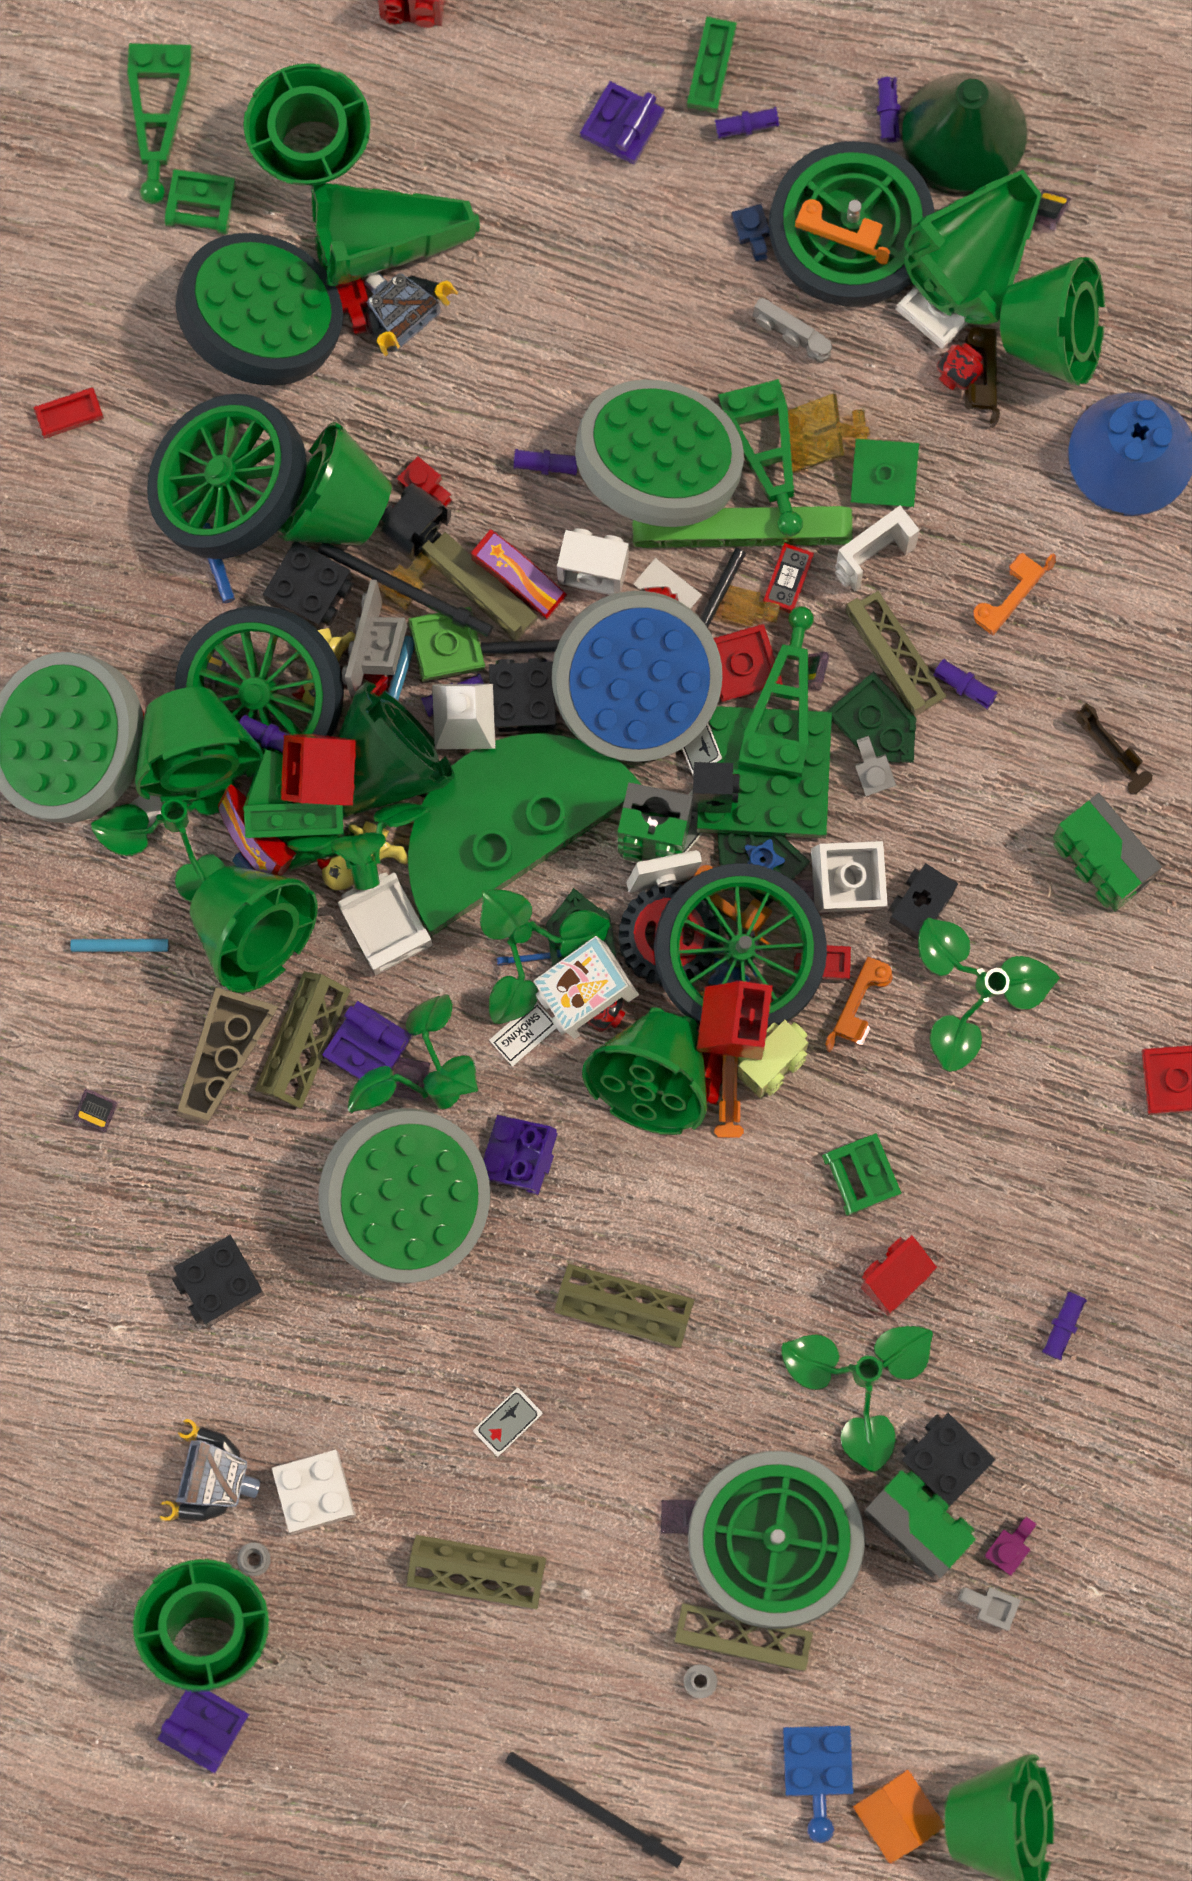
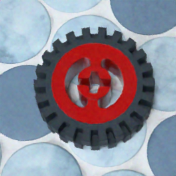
[618,884,720,987]

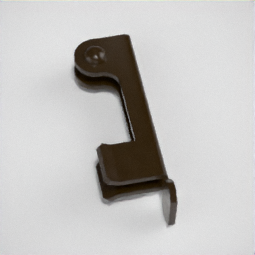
[965,327,1000,428]
[1072,703,1153,794]

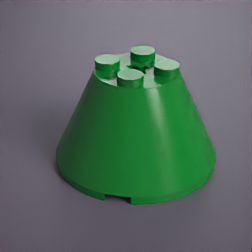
[582,1007,707,1135]

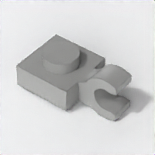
[855,736,896,796]
[957,1587,1021,1631]

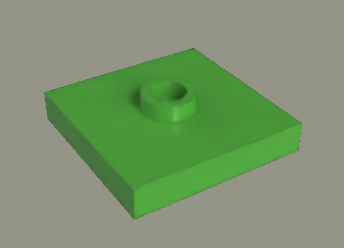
[408,607,485,682]

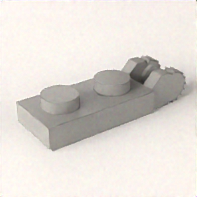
[753,297,832,363]

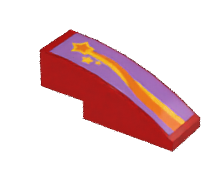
[471,529,567,620]
[217,784,296,876]

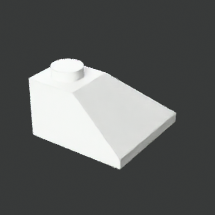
[432,684,495,749]

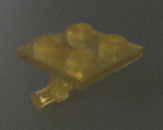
[788,393,871,473]

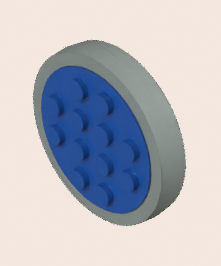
[552,591,722,762]

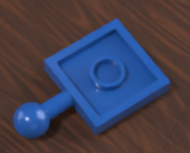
[783,1726,853,1843]

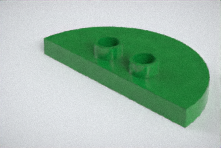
[408,734,642,937]

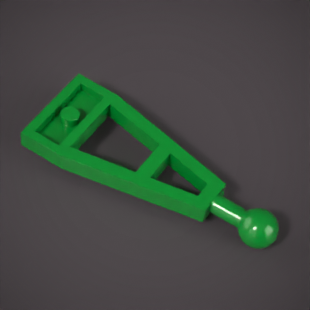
[127,43,192,204]
[718,379,803,536]
[738,606,814,777]

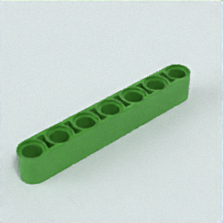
[632,506,853,548]

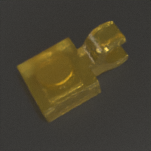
[379,553,432,611]
[722,585,780,626]

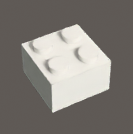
[557,528,629,595]
[811,841,887,913]
[272,1450,356,1535]

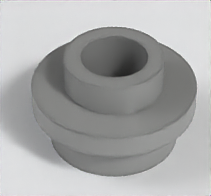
[237,1542,271,1576]
[684,1664,717,1698]

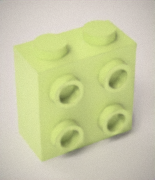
[737,1020,808,1099]

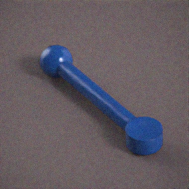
[497,950,562,966]

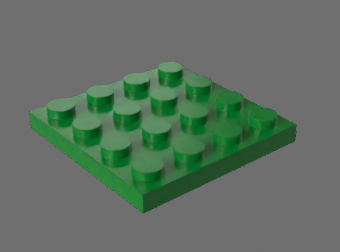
[697,706,832,839]

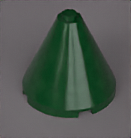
[902,73,1028,195]
[338,682,455,818]

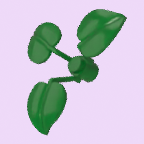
[91,790,226,903]
[285,803,430,890]
[480,889,610,1024]
[918,918,1060,1072]
[348,994,478,1114]
[781,1326,933,1472]

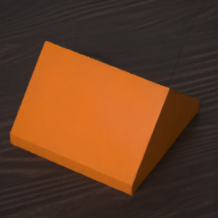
[852,1769,945,1864]

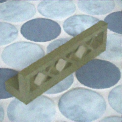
[422,532,538,641]
[845,591,946,717]
[255,971,351,1109]
[554,1263,695,1348]
[406,1535,547,1609]
[674,1603,813,1672]

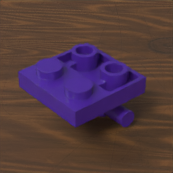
[580,81,665,165]
[322,1001,413,1079]
[483,1115,558,1195]
[157,1690,250,1774]

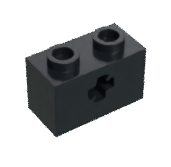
[692,762,739,813]
[888,863,958,941]

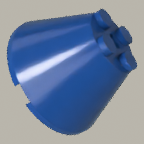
[1068,392,1192,516]

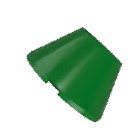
[244,63,371,186]
[1000,257,1105,386]
[278,422,392,545]
[135,687,263,803]
[190,866,318,993]
[133,1559,269,1691]
[944,1754,1054,1881]

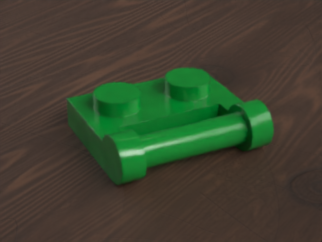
[164,169,236,235]
[822,1133,902,1217]

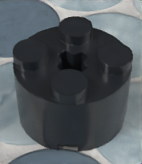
[380,483,451,561]

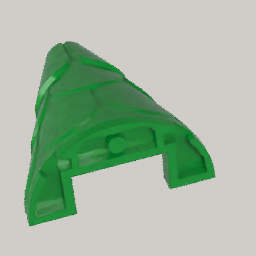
[904,170,1042,324]
[311,183,480,286]

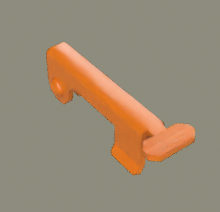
[795,199,890,264]
[973,553,1056,636]
[691,865,772,945]
[825,957,893,1052]
[714,1055,744,1138]

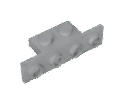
[342,580,407,698]

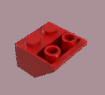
[378,0,445,28]
[281,734,356,806]
[697,981,773,1060]
[861,1235,937,1316]

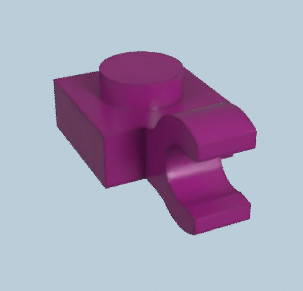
[984,1516,1037,1576]

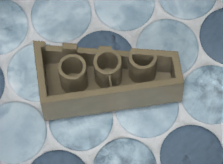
[176,987,279,1125]

